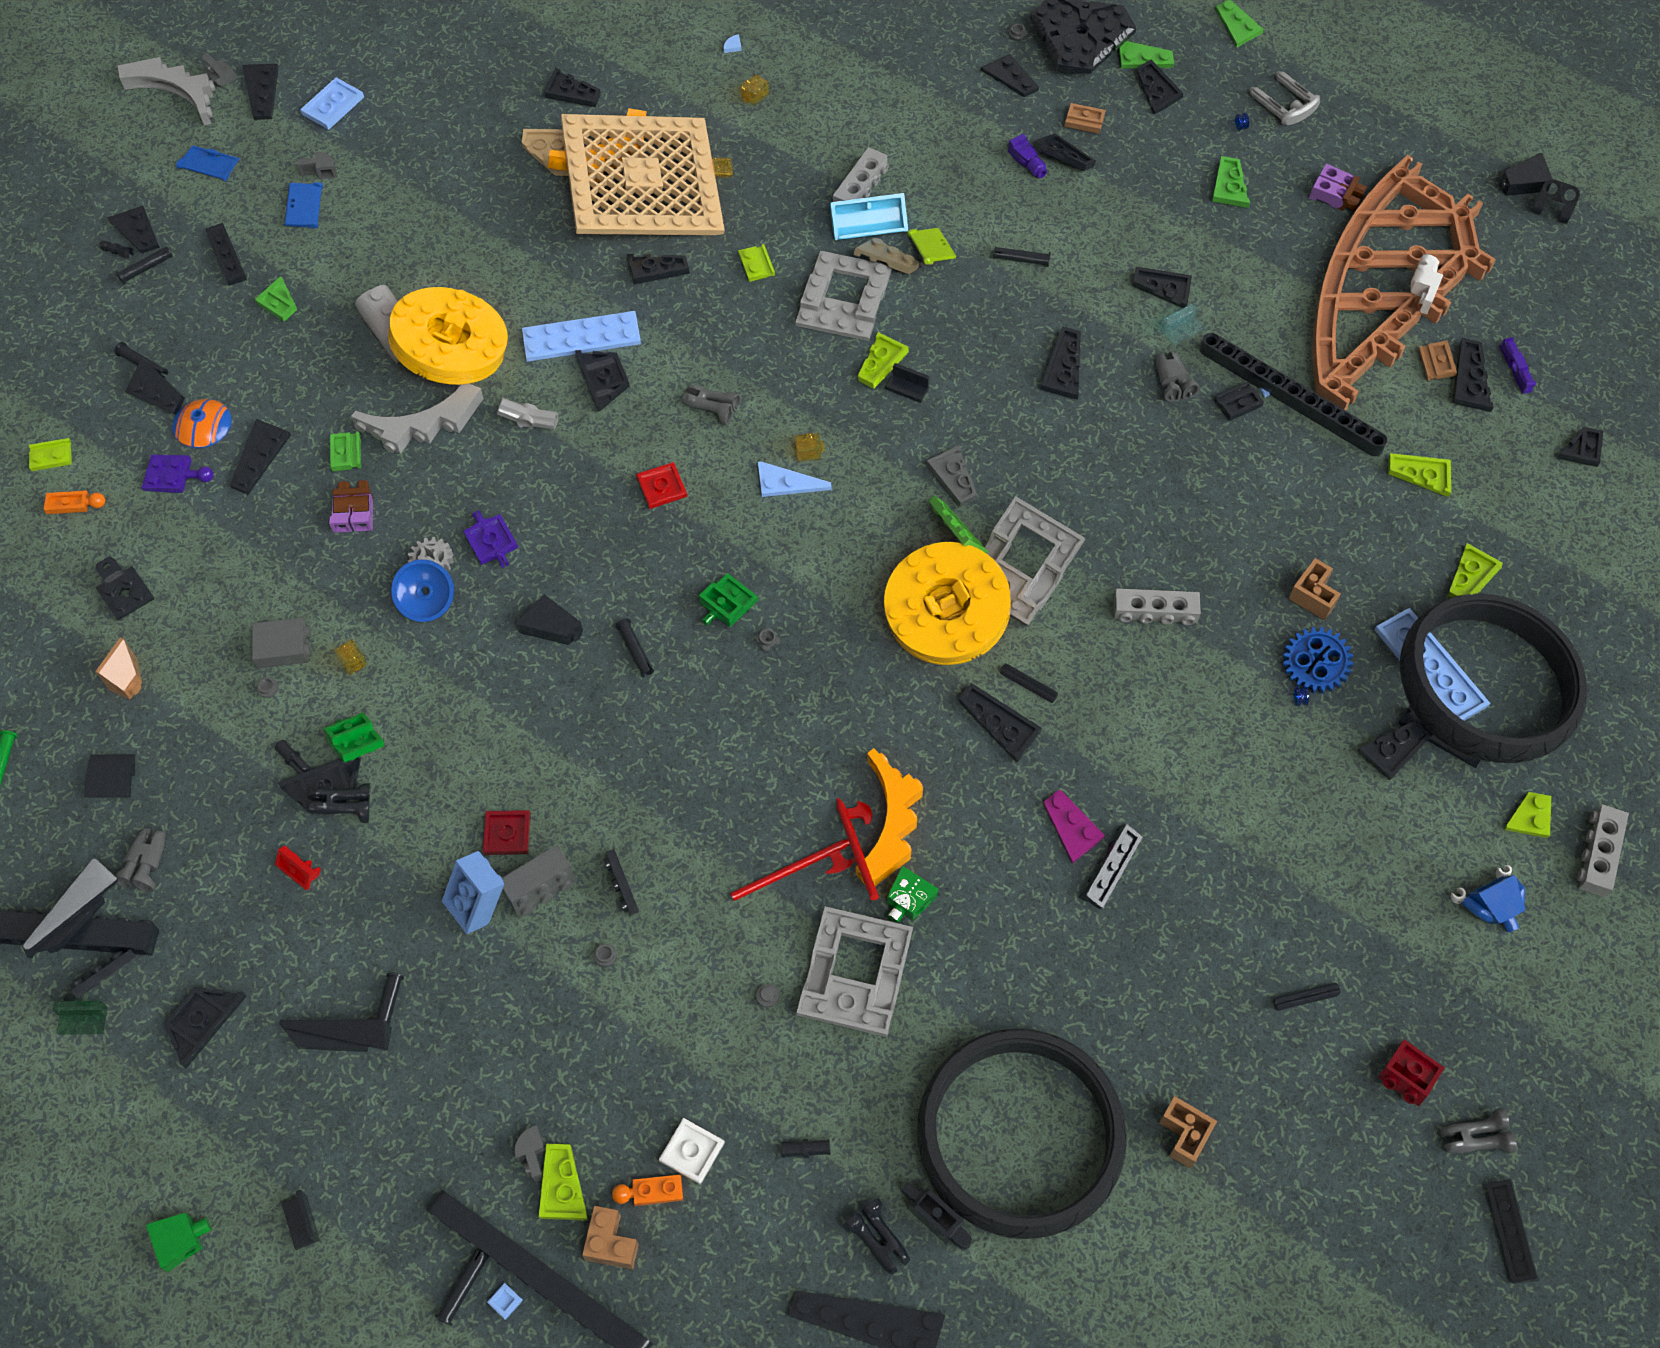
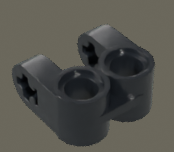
[1531,179,1580,224]

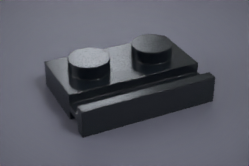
[1214,381,1264,421]

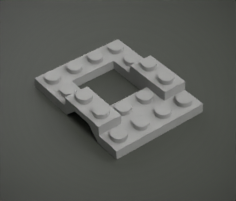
[795,251,892,341]
[985,496,1085,626]
[796,906,913,1037]

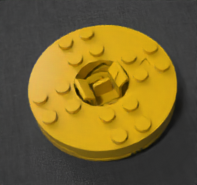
[388,287,508,385]
[884,542,1011,665]

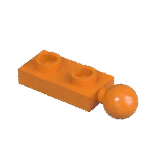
[44,491,106,514]
[612,1175,683,1206]

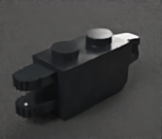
[901,1182,972,1251]

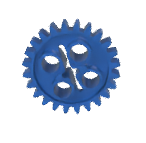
[1283,627,1354,694]

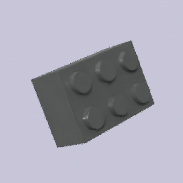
[502,845,576,917]

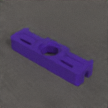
[1500,337,1536,394]

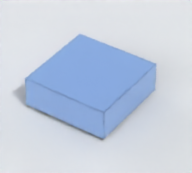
[487,1283,523,1320]

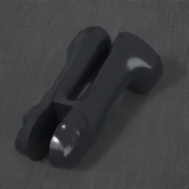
[306,783,370,823]
[842,1198,910,1275]

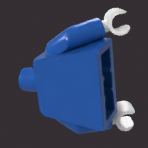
[1450,865,1525,933]

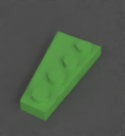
[929,495,989,554]

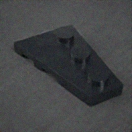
[981,54,1039,97]
[1137,59,1183,114]
[544,67,601,107]
[107,206,160,254]
[627,254,690,284]
[1132,267,1192,309]
[1357,719,1433,780]
[603,849,639,916]

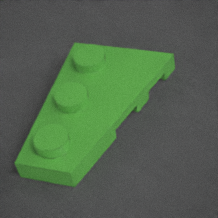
[1216,0,1264,48]
[1119,41,1174,68]
[1212,156,1250,208]

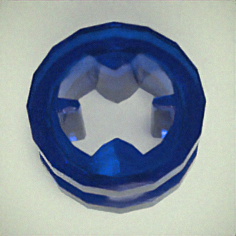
[1235,113,1249,131]
[1293,687,1309,706]

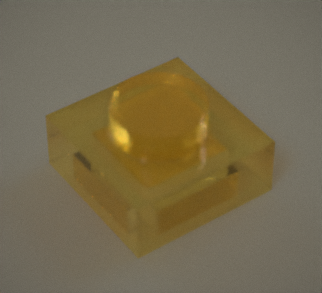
[712,158,733,177]

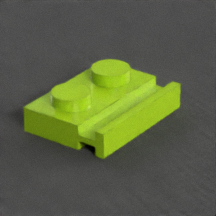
[738,244,775,282]
[29,438,72,471]

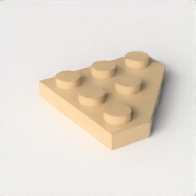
[522,129,568,176]

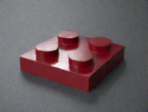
[483,810,531,855]

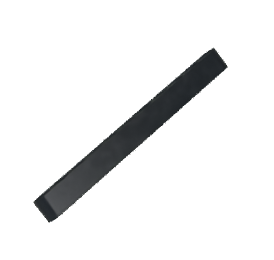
[1200,333,1387,457]
[426,1189,653,1348]

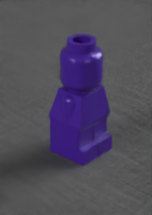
[1008,134,1047,178]

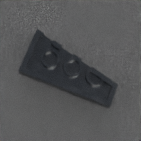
[242,64,279,120]
[230,419,291,495]
[959,683,1042,762]

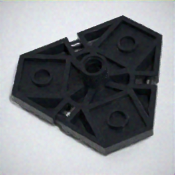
[1030,0,1136,74]

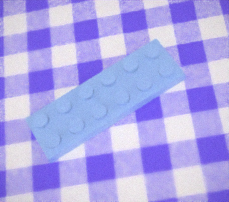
[522,311,641,361]
[1375,608,1490,721]

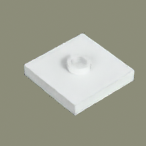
[659,1118,725,1185]

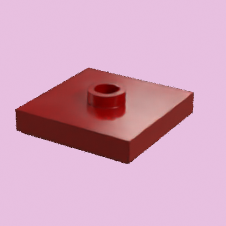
[636,462,687,509]

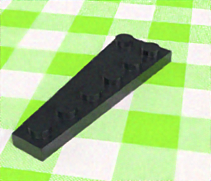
[788,1290,945,1348]

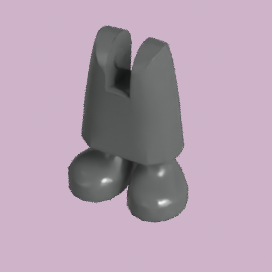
[1156,351,1200,402]
[114,828,166,892]

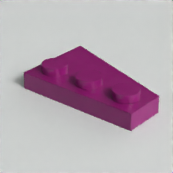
[1043,790,1105,864]

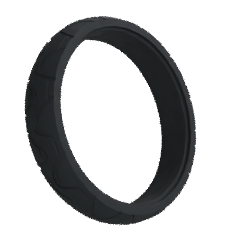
[1400,593,1587,763]
[917,1028,1127,1239]

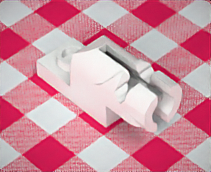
[1411,254,1443,314]

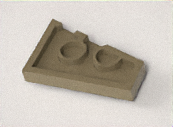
[853,238,920,274]

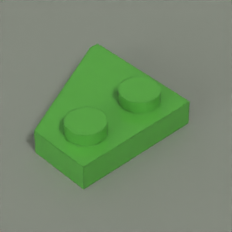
[255,277,297,322]

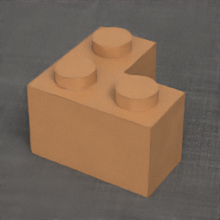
[1289,558,1341,621]
[1159,1096,1217,1169]
[582,1206,639,1270]

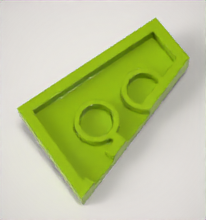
[858,332,909,389]
[1448,543,1503,598]
[539,1144,588,1221]

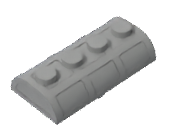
[355,285,400,363]

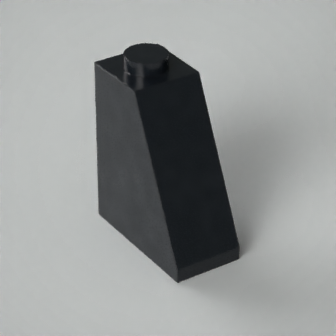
[1499,153,1553,196]
[516,594,583,645]

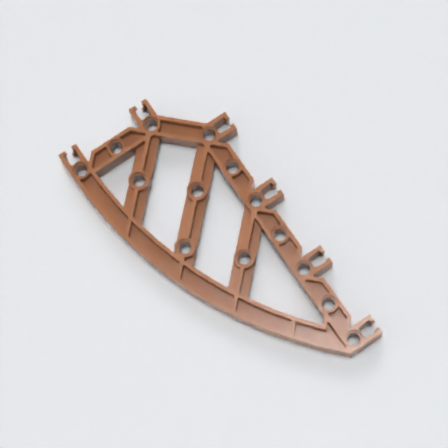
[1312,155,1496,411]

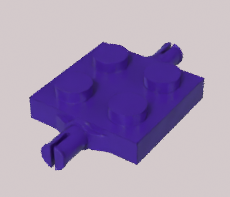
[463,511,518,568]

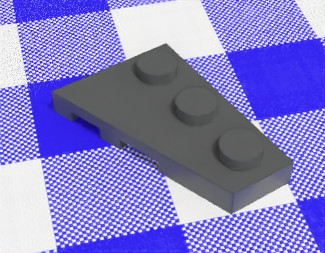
[926,445,977,507]

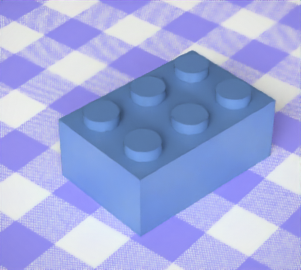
[442,851,504,934]

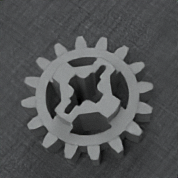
[408,537,454,570]

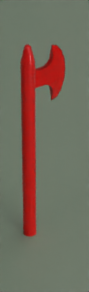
[836,798,879,900]
[730,839,856,901]

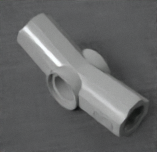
[497,397,558,430]

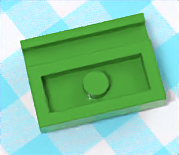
[330,431,361,471]

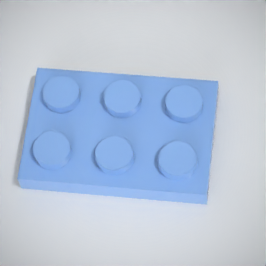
[300,78,364,130]

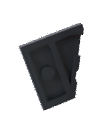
[1559,427,1604,467]

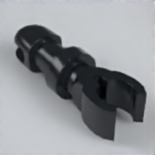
[100,241,134,258]

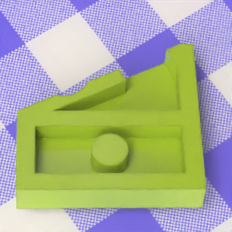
[1505,792,1551,838]

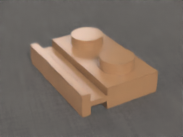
[1065,103,1106,134]
[1419,340,1457,381]

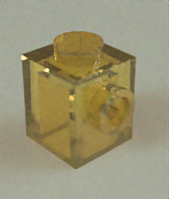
[741,74,769,106]
[795,433,825,462]
[334,639,368,676]

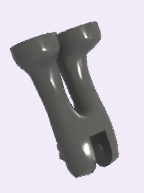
[681,385,741,426]
[1440,1107,1517,1154]

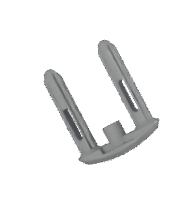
[1249,71,1320,126]

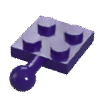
[142,455,214,493]

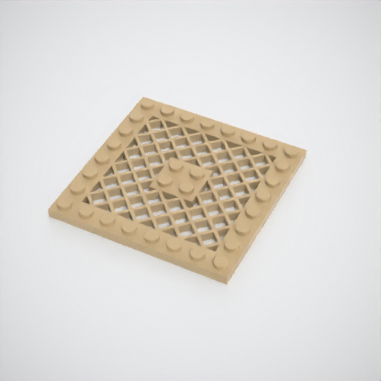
[561,114,725,235]

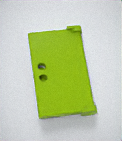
[907,228,956,264]

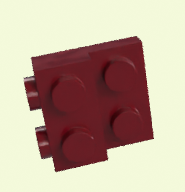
[1378,1039,1445,1107]

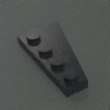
[1040,326,1081,400]
[1452,338,1494,412]

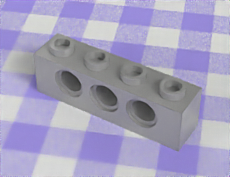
[833,147,889,202]
[1114,589,1201,625]
[1577,804,1629,898]

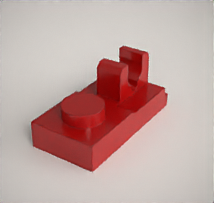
[275,846,321,890]

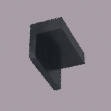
[886,363,930,403]
[282,1190,320,1250]

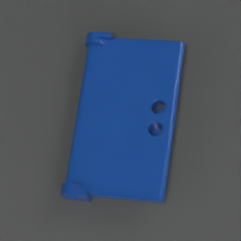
[176,145,240,181]
[284,182,323,228]

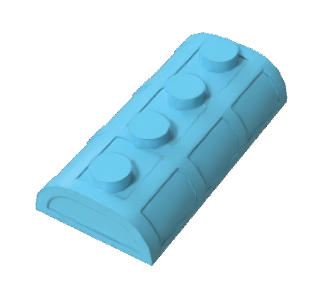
[830,193,908,240]

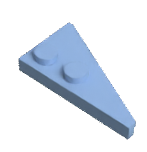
[758,462,831,497]

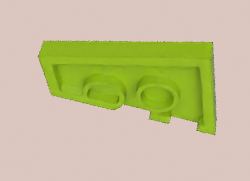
[1388,453,1451,497]

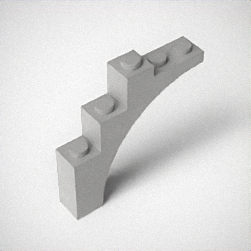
[118,57,216,125]
[351,384,483,454]

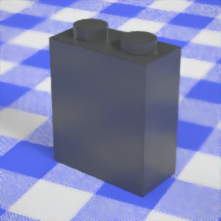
[252,618,312,669]

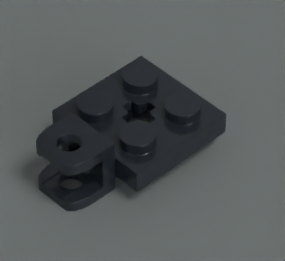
[95,557,155,621]

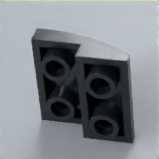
[84,754,135,798]

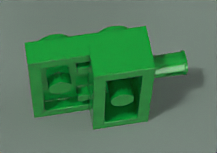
[699,573,758,627]
[323,713,384,763]

